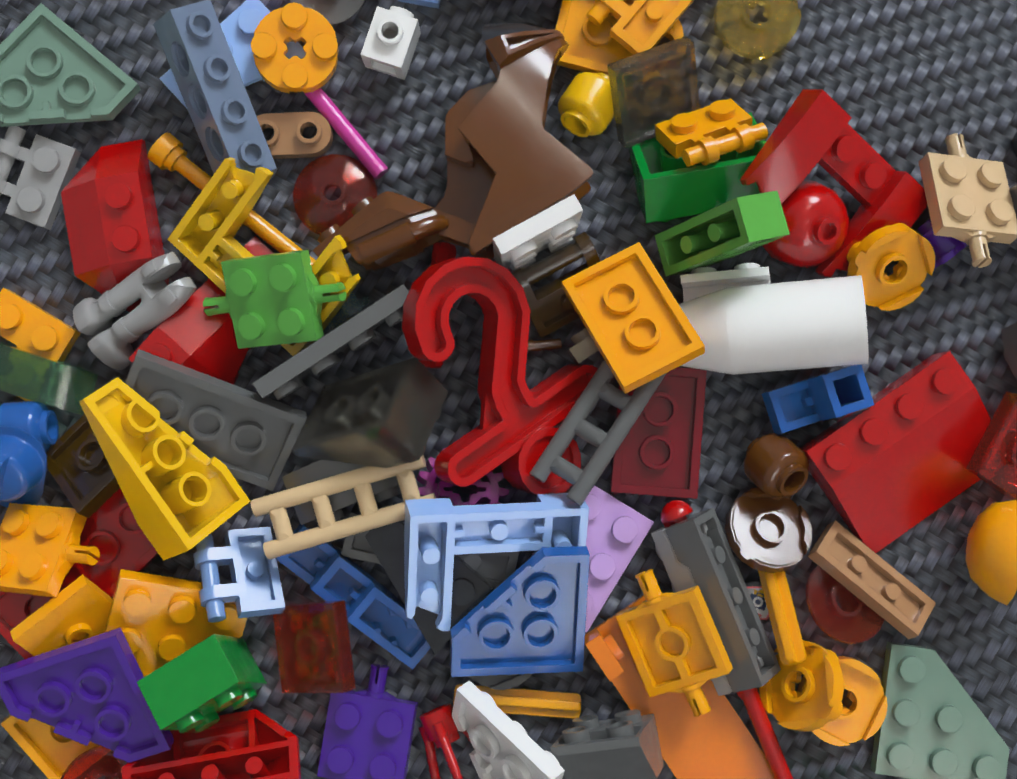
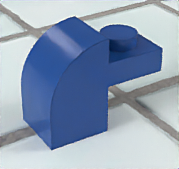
[762,365,874,434]

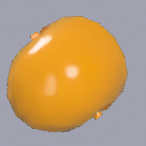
[965,500,1017,605]

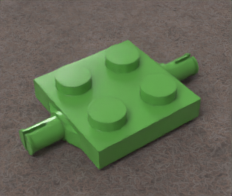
[203,250,346,349]

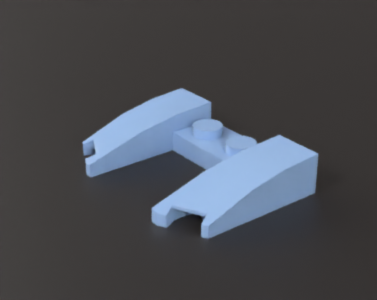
[404,493,589,631]

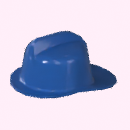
[0,425,47,508]

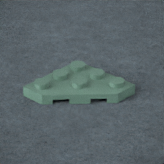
[0,3,141,127]
[870,641,1010,779]

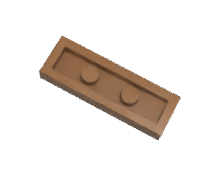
[808,520,936,639]

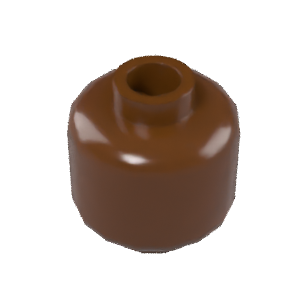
[743,433,809,497]

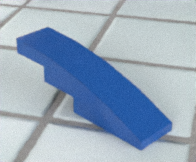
[276,524,431,670]

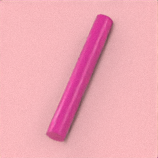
[302,88,389,180]

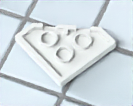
[451,680,565,779]

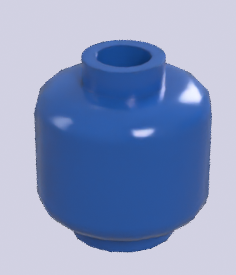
[0,400,59,452]

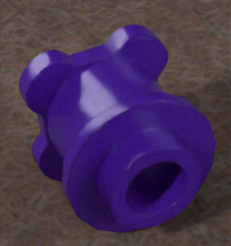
[917,219,968,269]

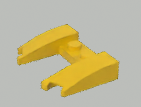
[167,157,361,356]

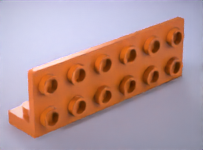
[585,595,774,779]

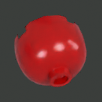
[762,179,849,267]

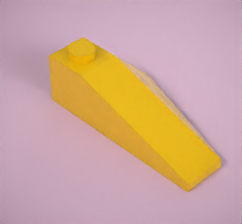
[79,377,250,561]

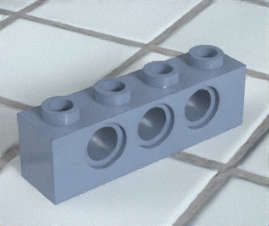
[153,0,277,174]

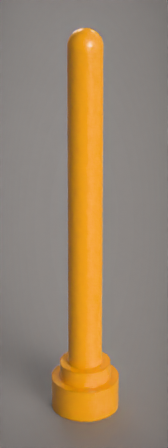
[147,132,316,266]

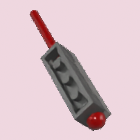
[651,500,793,779]

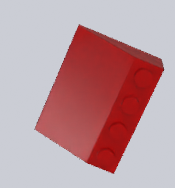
[800,351,1010,553]

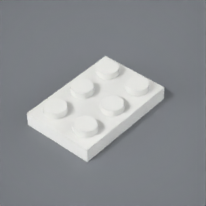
[493,194,583,271]

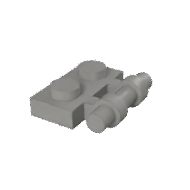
[0,126,81,231]

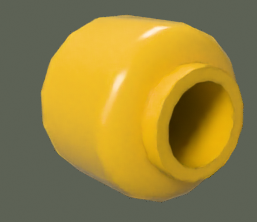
[558,72,621,137]

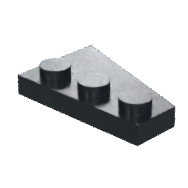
[365,502,493,656]

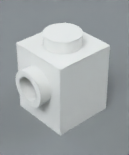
[360,6,421,80]

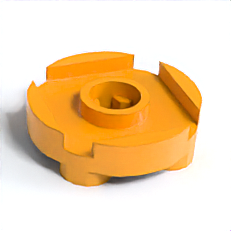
[251,2,339,93]
[847,223,935,311]
[759,640,844,732]
[797,656,888,746]

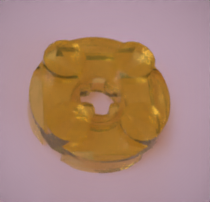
[714,0,801,60]

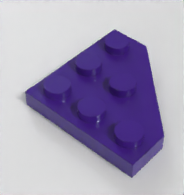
[0,627,174,763]

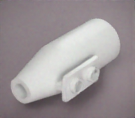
[679,263,869,375]

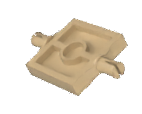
[919,133,1017,268]

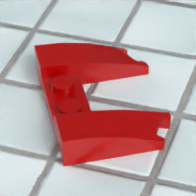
[740,89,927,277]

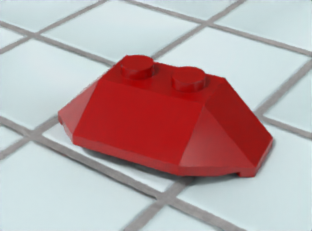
[61,139,169,312]
[122,709,301,779]

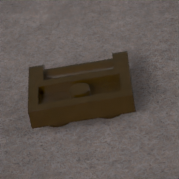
[511,232,600,338]

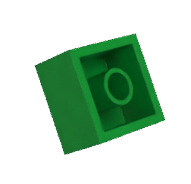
[137,634,267,733]

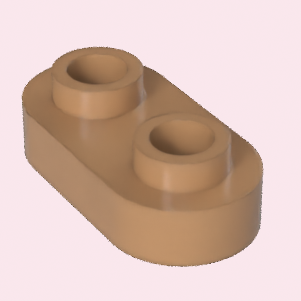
[257,112,333,159]

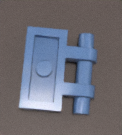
[193,527,285,623]

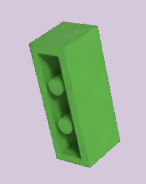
[654,190,790,277]

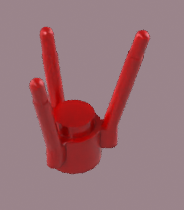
[418,703,471,779]

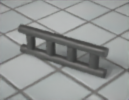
[529,360,667,506]

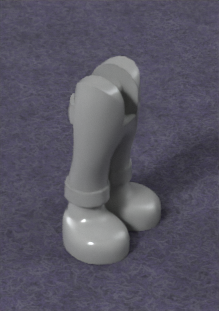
[73,252,197,370]

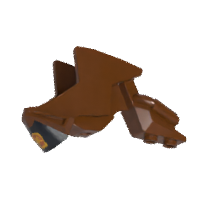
[313,23,593,271]

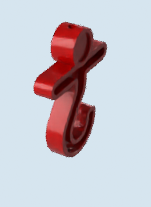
[402,257,598,495]

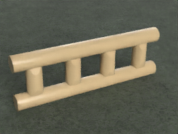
[251,450,436,560]

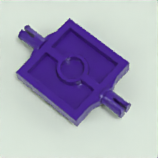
[317,664,418,779]

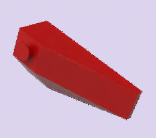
[128,236,275,385]

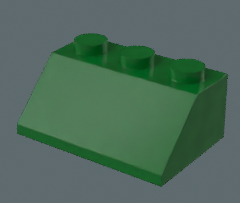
[627,112,766,223]

